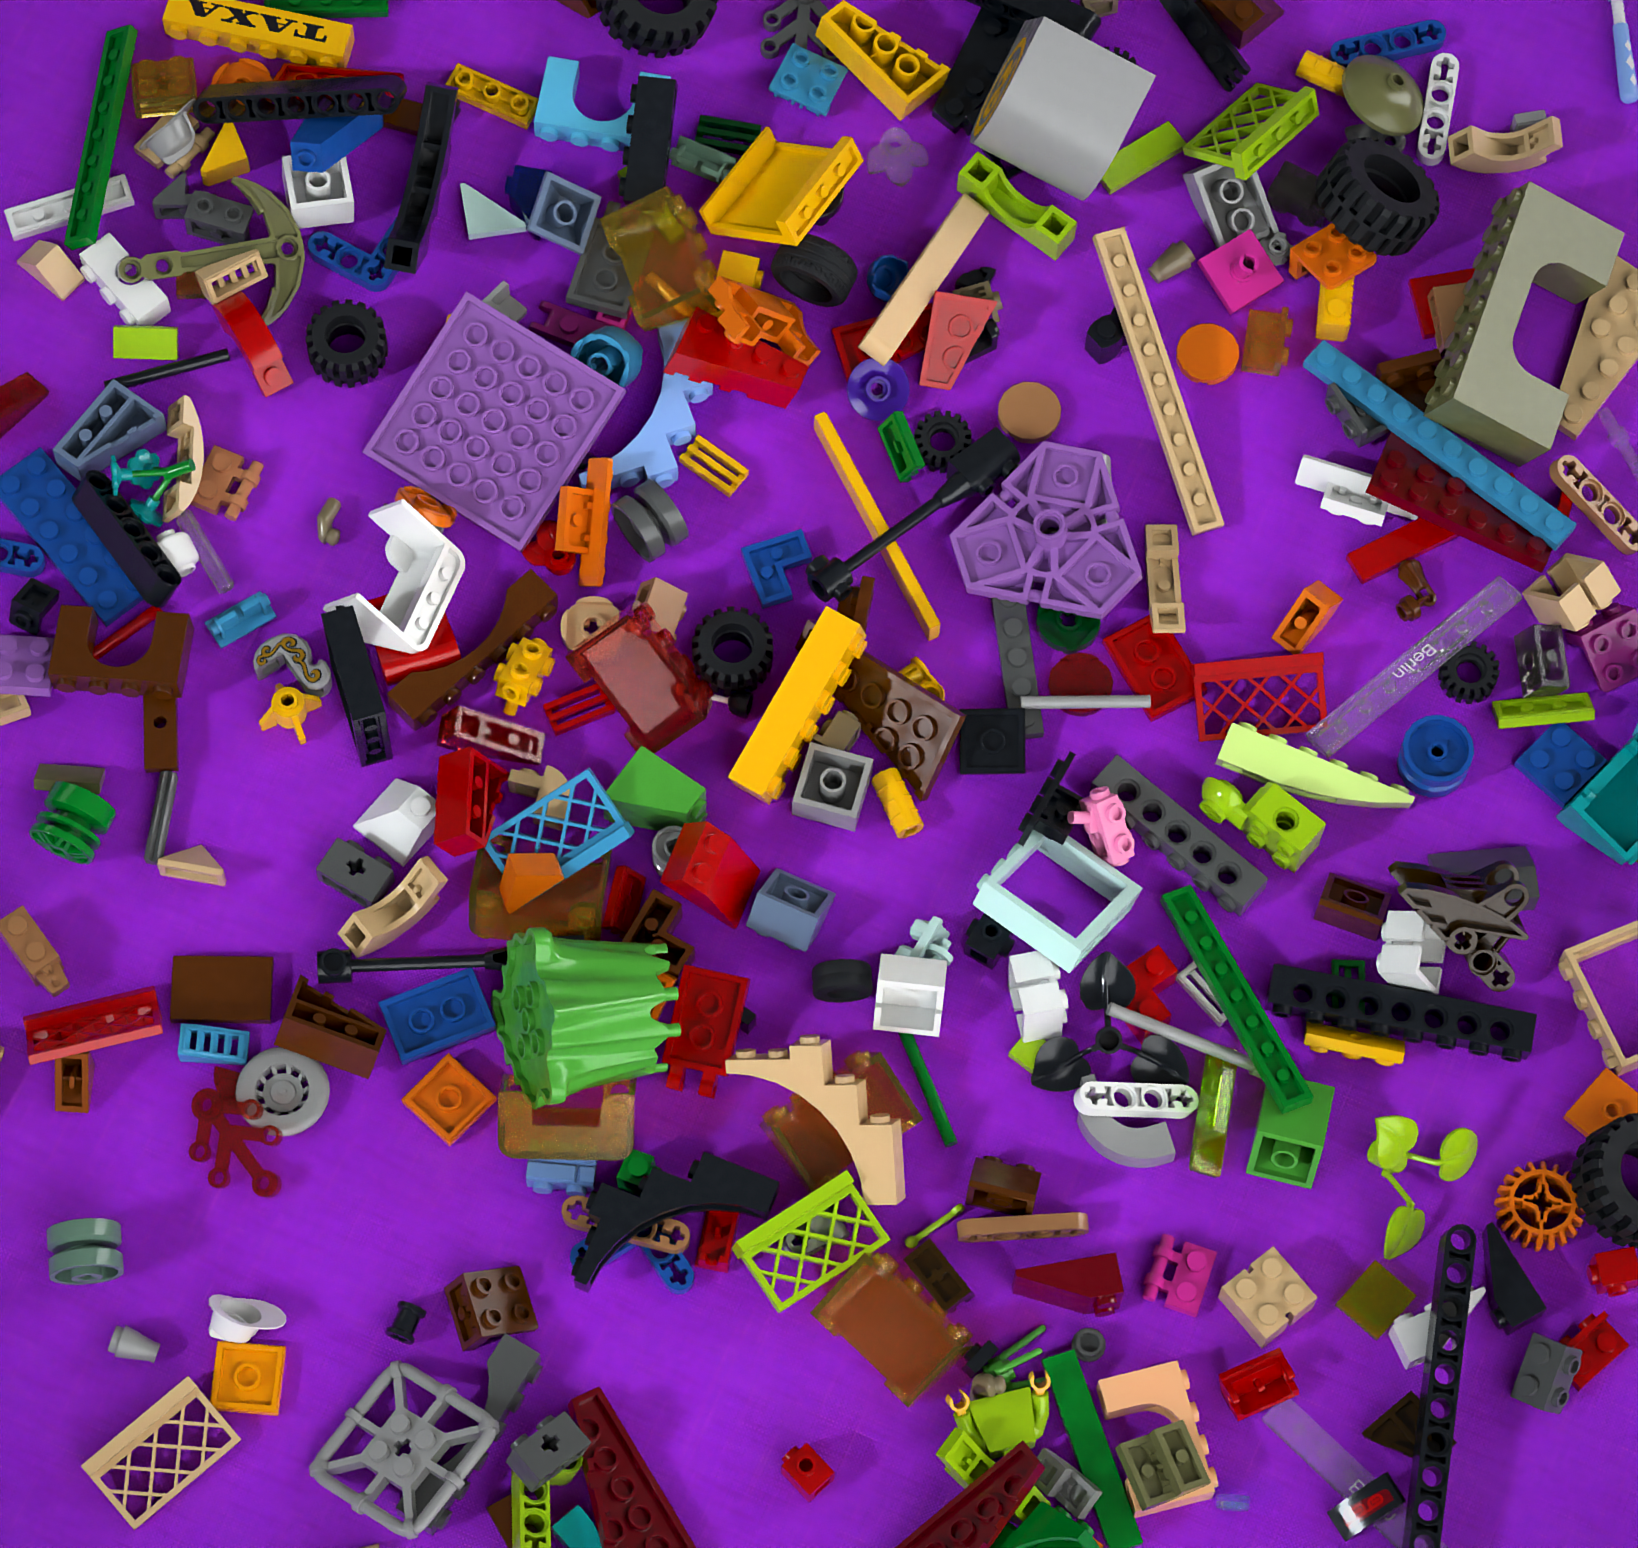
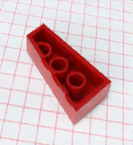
[663,307,809,409]

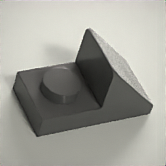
[153,172,217,219]

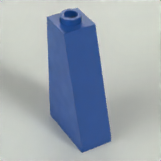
[290,115,384,173]

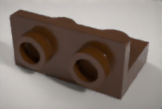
[837,576,875,634]

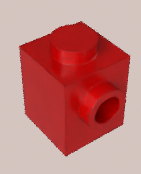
[1587,1246,1638,1297]
[781,1443,835,1503]

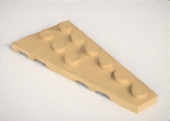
[1558,256,1638,441]

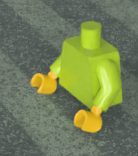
[945,1370,1051,1459]

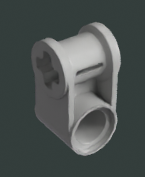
[782,1206,850,1261]

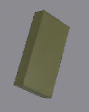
[34,763,105,794]

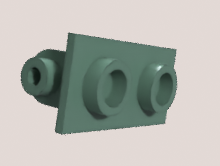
[669,135,737,184]

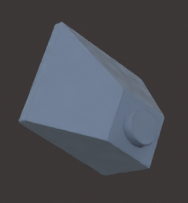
[526,171,602,255]

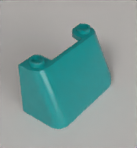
[1555,732,1638,865]

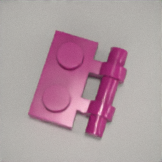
[1142,1234,1217,1317]

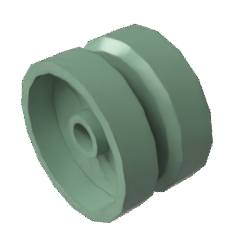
[46,1218,124,1285]

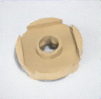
[561,596,625,661]

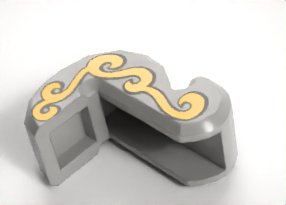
[253,633,332,698]

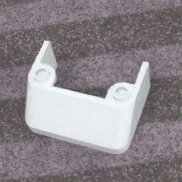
[323,499,465,654]

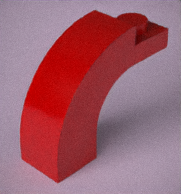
[211,291,294,397]

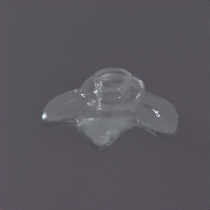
[866,127,928,187]

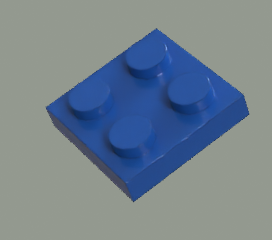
[1514,723,1608,809]

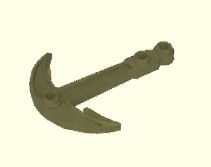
[118,176,305,326]

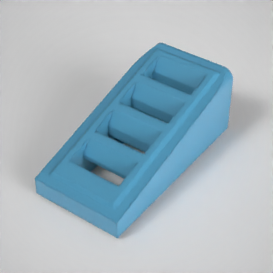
[178,1023,250,1065]

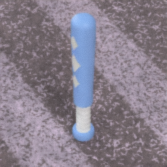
[1608,0,1638,104]

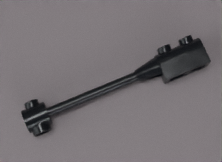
[805,427,1020,602]
[317,935,584,984]

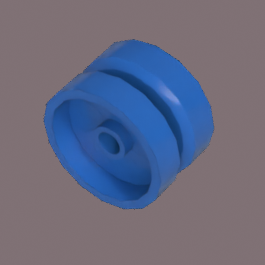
[1397,715,1474,798]

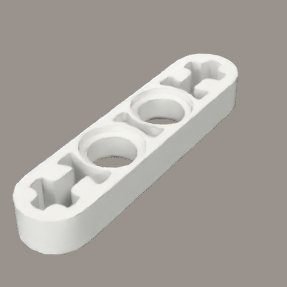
[1416,53,1459,166]
[1073,1081,1199,1119]

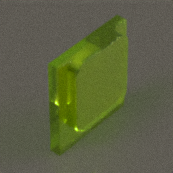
[1335,1260,1417,1341]

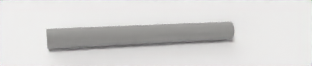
[1020,695,1151,709]

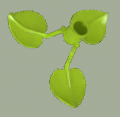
[1367,1115,1478,1260]

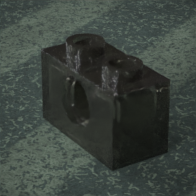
[1514,624,1570,698]

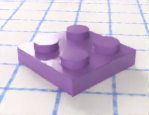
[0,634,55,697]

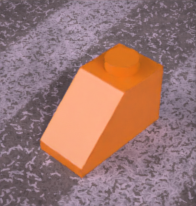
[1271,580,1343,655]

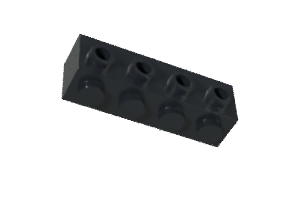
[619,75,678,209]

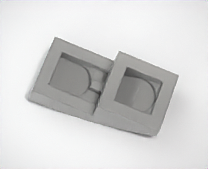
[1035,1448,1103,1519]

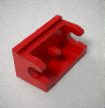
[695,1211,741,1273]
[1218,1347,1299,1421]

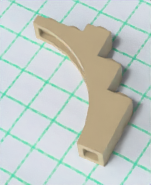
[725,1034,906,1205]

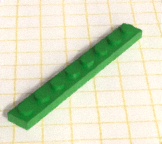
[64,24,138,250]
[1160,885,1314,1114]

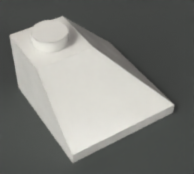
[353,778,436,867]

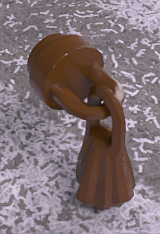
[1396,559,1437,621]

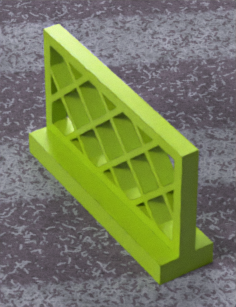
[1183,82,1319,181]
[731,1170,891,1314]

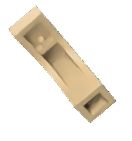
[1448,116,1563,174]
[337,856,448,958]

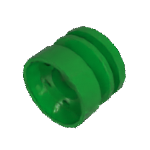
[29,781,116,864]

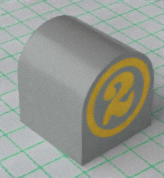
[970,16,1156,201]

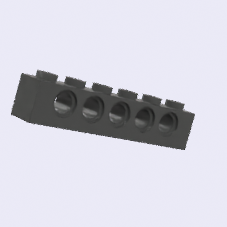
[1090,755,1268,916]

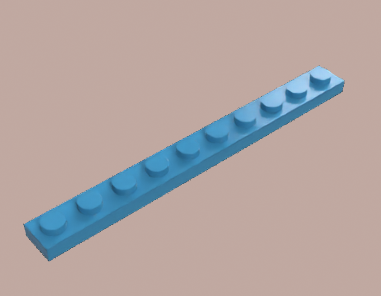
[1303,340,1576,551]

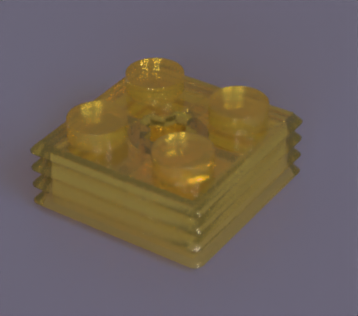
[131,56,197,119]

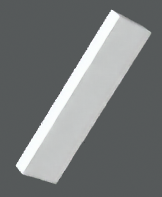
[4,173,135,241]

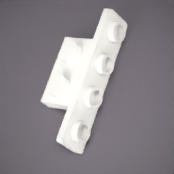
[1295,455,1418,527]

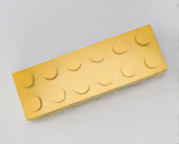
[728,606,868,805]

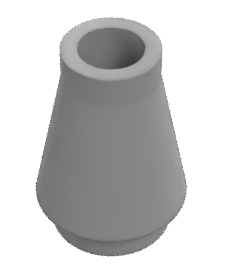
[107,1325,161,1363]

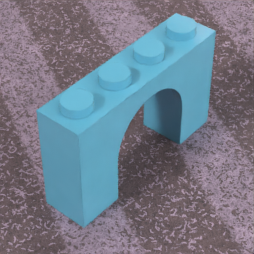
[534,56,671,152]

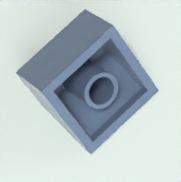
[746,868,836,952]

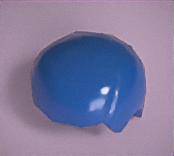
[867,254,909,302]

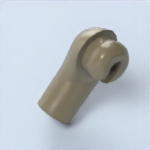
[317,497,341,546]
[969,1373,1006,1401]

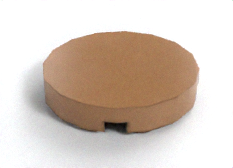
[998,382,1061,444]

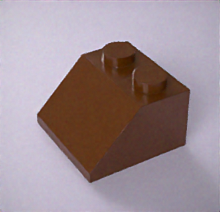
[1201,0,1284,50]
[965,1156,1042,1216]

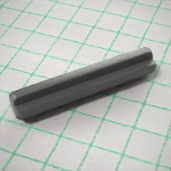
[144,771,178,865]

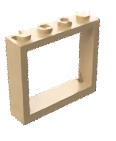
[1558,920,1638,1076]

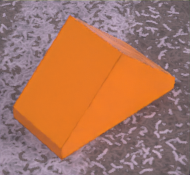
[499,853,565,914]

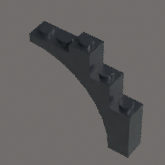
[384,82,459,274]
[571,1152,780,1293]

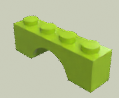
[957,151,1077,261]

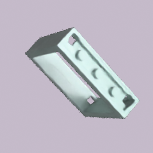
[973,830,1143,973]

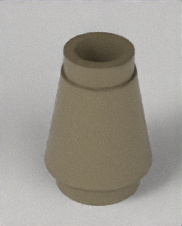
[1147,240,1196,284]

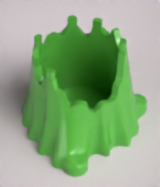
[491,927,681,1110]

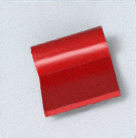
[367,594,462,687]

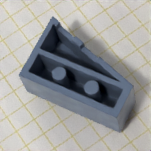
[52,379,167,481]

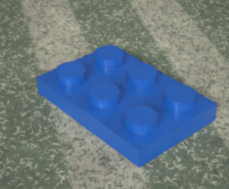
[378,968,496,1065]

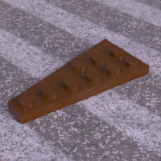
[795,619,967,801]

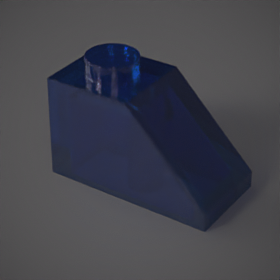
[505,165,552,241]

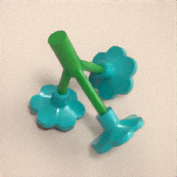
[110,449,196,527]

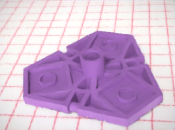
[949,441,1143,620]

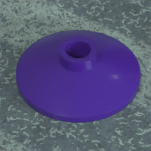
[847,358,910,421]

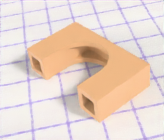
[1096,1360,1219,1518]

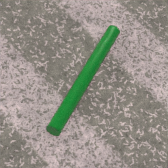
[898,1032,958,1147]

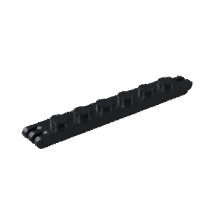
[1159,0,1251,92]

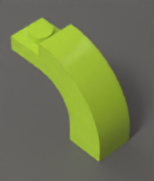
[935,1427,1051,1526]

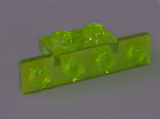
[1189,1044,1239,1178]

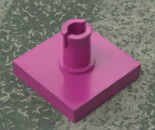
[1196,229,1284,315]

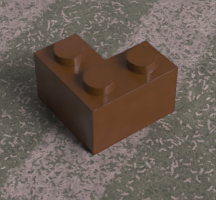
[622,889,695,987]

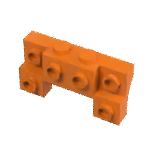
[708,275,821,366]

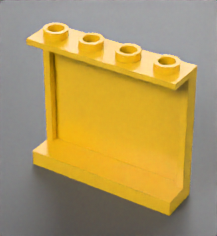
[699,127,864,246]

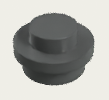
[1071,1328,1106,1362]

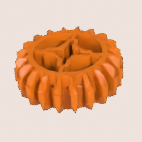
[1494,1161,1585,1252]

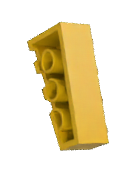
[815,0,951,121]

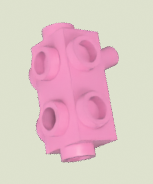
[1067,786,1135,867]

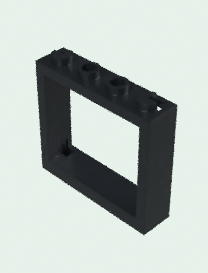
[321,605,393,767]

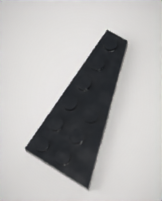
[932,0,1070,134]

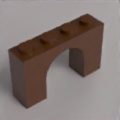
[48,605,194,700]

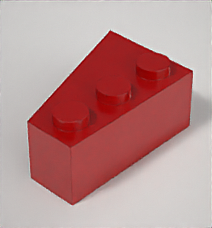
[433,746,510,857]

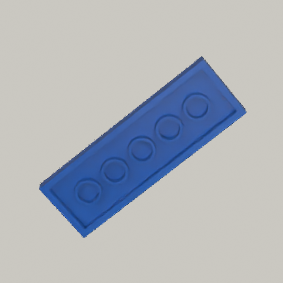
[0,447,144,627]

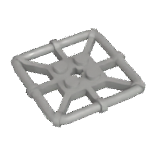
[309,1360,500,1540]

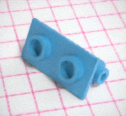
[204,591,277,649]

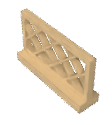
[81,1376,241,1531]

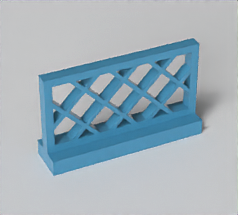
[485,767,635,907]

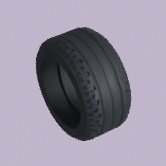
[771,234,858,307]

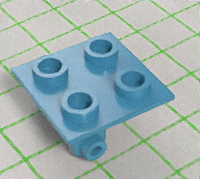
[768,43,848,117]

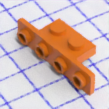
[555,457,613,587]

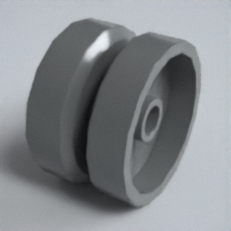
[611,479,689,563]

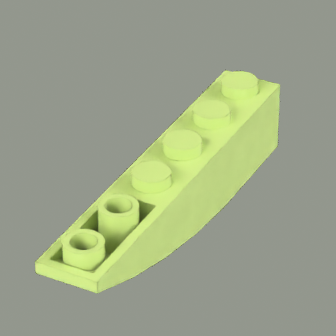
[1215,722,1415,808]

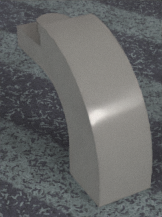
[1076,1074,1176,1168]

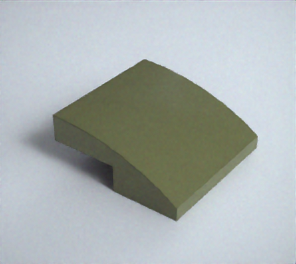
[1115,1420,1211,1511]

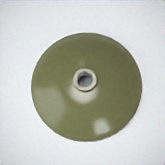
[1342,55,1424,136]

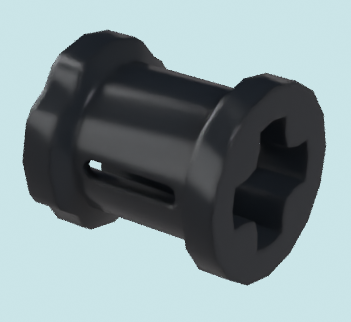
[385,1301,426,1345]

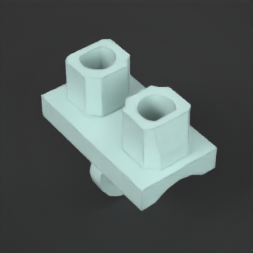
[895,916,954,965]

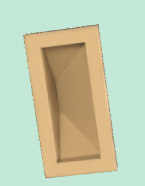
[157,844,227,886]

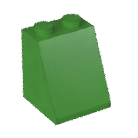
[603,745,708,831]
[1246,1080,1335,1189]

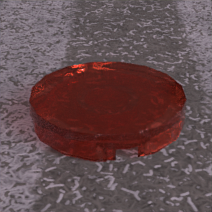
[1048,652,1113,717]

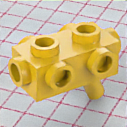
[493,637,555,716]

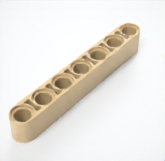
[858,193,990,366]

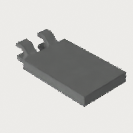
[566,200,654,319]

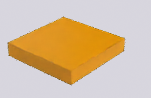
[210,1341,287,1416]

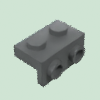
[1325,382,1391,448]
[1510,1333,1583,1414]

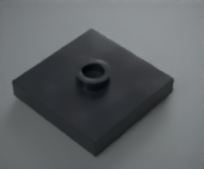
[960,708,1026,775]

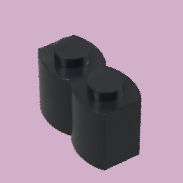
[1084,307,1128,364]

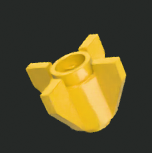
[259,683,322,745]

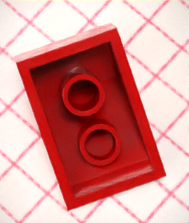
[659,821,761,929]

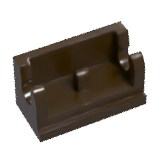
[903,1238,975,1313]

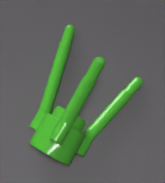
[982,1325,1046,1393]

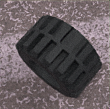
[306,299,388,388]
[692,606,773,696]

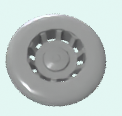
[236,1047,330,1137]

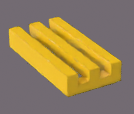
[679,434,749,498]

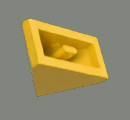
[200,122,250,186]

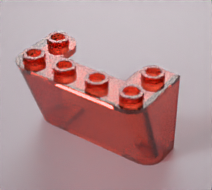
[565,600,714,753]

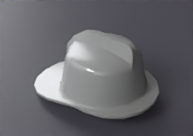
[139,98,196,165]

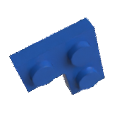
[741,529,812,609]

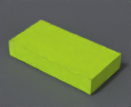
[113,325,178,360]

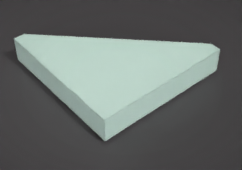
[460,183,526,240]

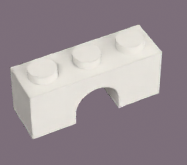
[79,232,171,326]

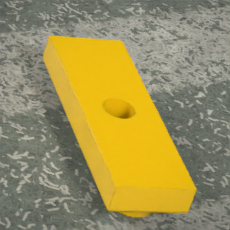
[445,63,539,130]
[1304,1022,1405,1066]

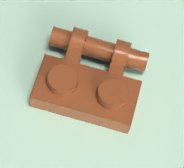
[190,445,264,521]

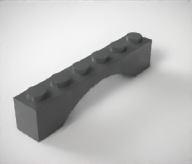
[396,1333,543,1536]

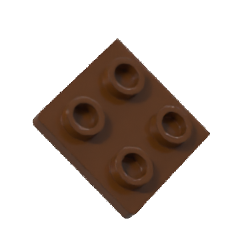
[1375,348,1442,412]
[444,1266,538,1351]

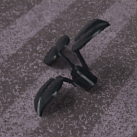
[1031,951,1189,1092]

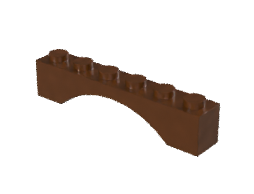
[387,569,558,731]

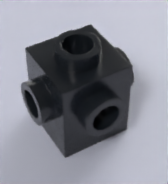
[964,913,1015,970]

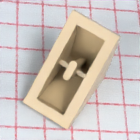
[17,240,85,301]

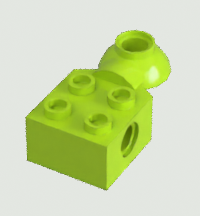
[1199,777,1326,873]

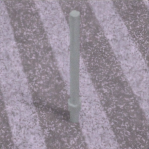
[1106,1002,1262,1079]

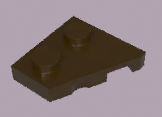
[1361,1390,1457,1459]

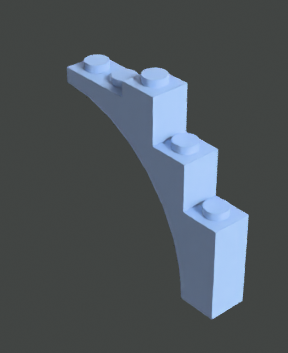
[579,316,713,489]

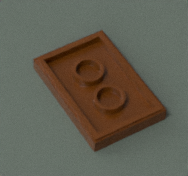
[170,956,274,1024]

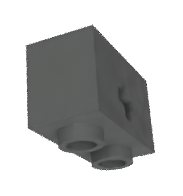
[316,837,395,908]
[506,1411,591,1493]

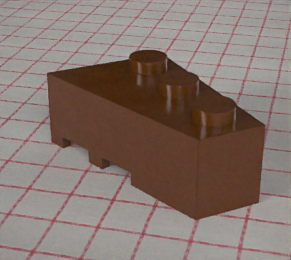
[274,974,387,1079]

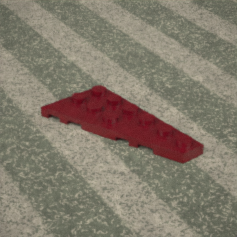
[568,1386,696,1548]

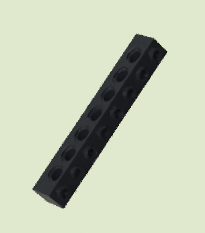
[1264,963,1537,1062]

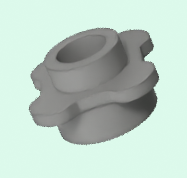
[1260,232,1293,266]

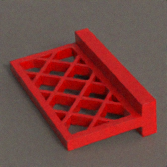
[1190,652,1328,742]
[23,985,163,1065]

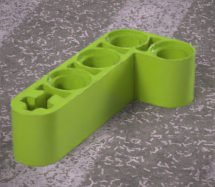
[511,1447,583,1548]

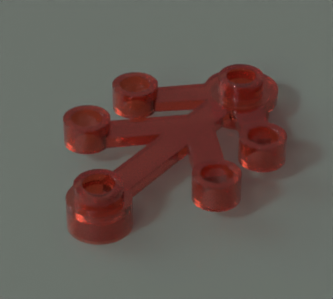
[189,1088,283,1198]

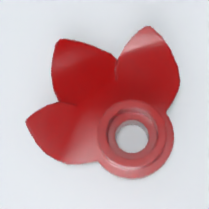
[522,520,576,576]

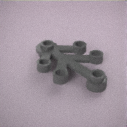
[760,0,839,63]

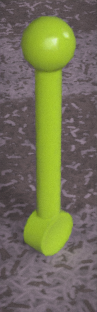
[905,1203,965,1249]

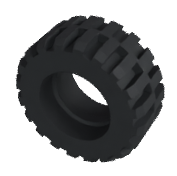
[596,0,718,58]
[1316,137,1440,256]
[1571,1113,1638,1248]

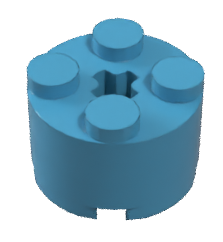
[570,326,643,388]

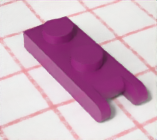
[529,301,609,348]

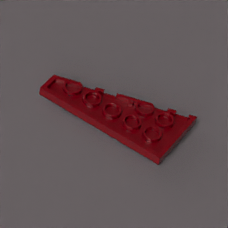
[1365,432,1552,573]
[895,1440,1046,1548]

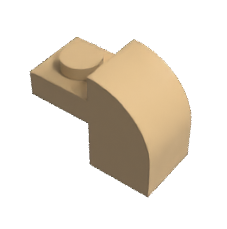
[508,765,570,831]

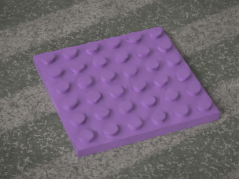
[362,291,627,553]

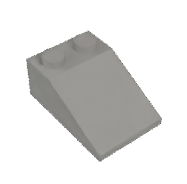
[1182,154,1279,248]

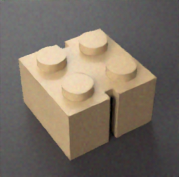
[1522,553,1621,632]
[1218,1246,1318,1349]

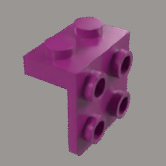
[1565,603,1638,692]

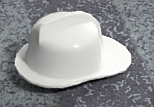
[208,1294,286,1344]

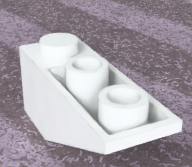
[1388,1286,1486,1370]

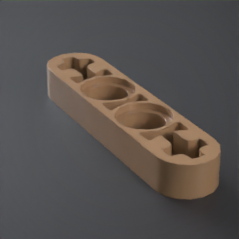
[1549,455,1638,555]
[561,1195,690,1254]
[957,1212,1089,1243]

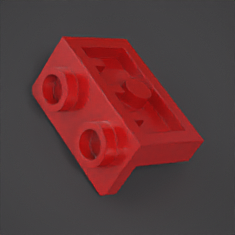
[1559,1311,1629,1392]

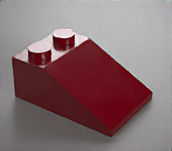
[1012,1253,1124,1317]

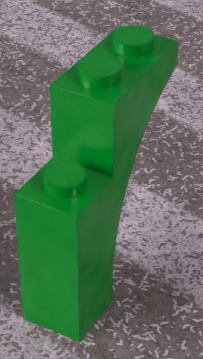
[990,1501,1100,1548]

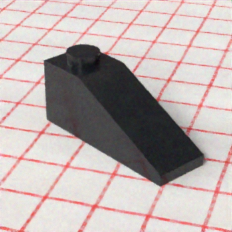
[1482,1222,1547,1336]

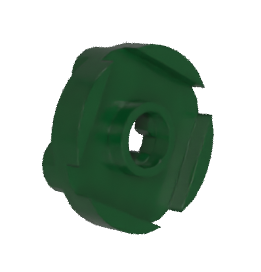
[1036,605,1101,655]

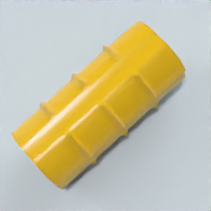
[1295,50,1346,98]
[871,767,924,839]

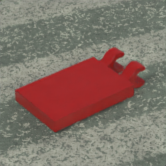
[662,964,750,1099]

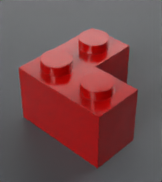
[1125,944,1178,1044]

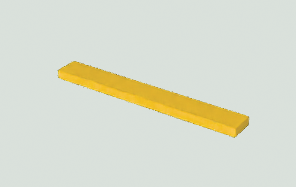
[814,412,941,641]

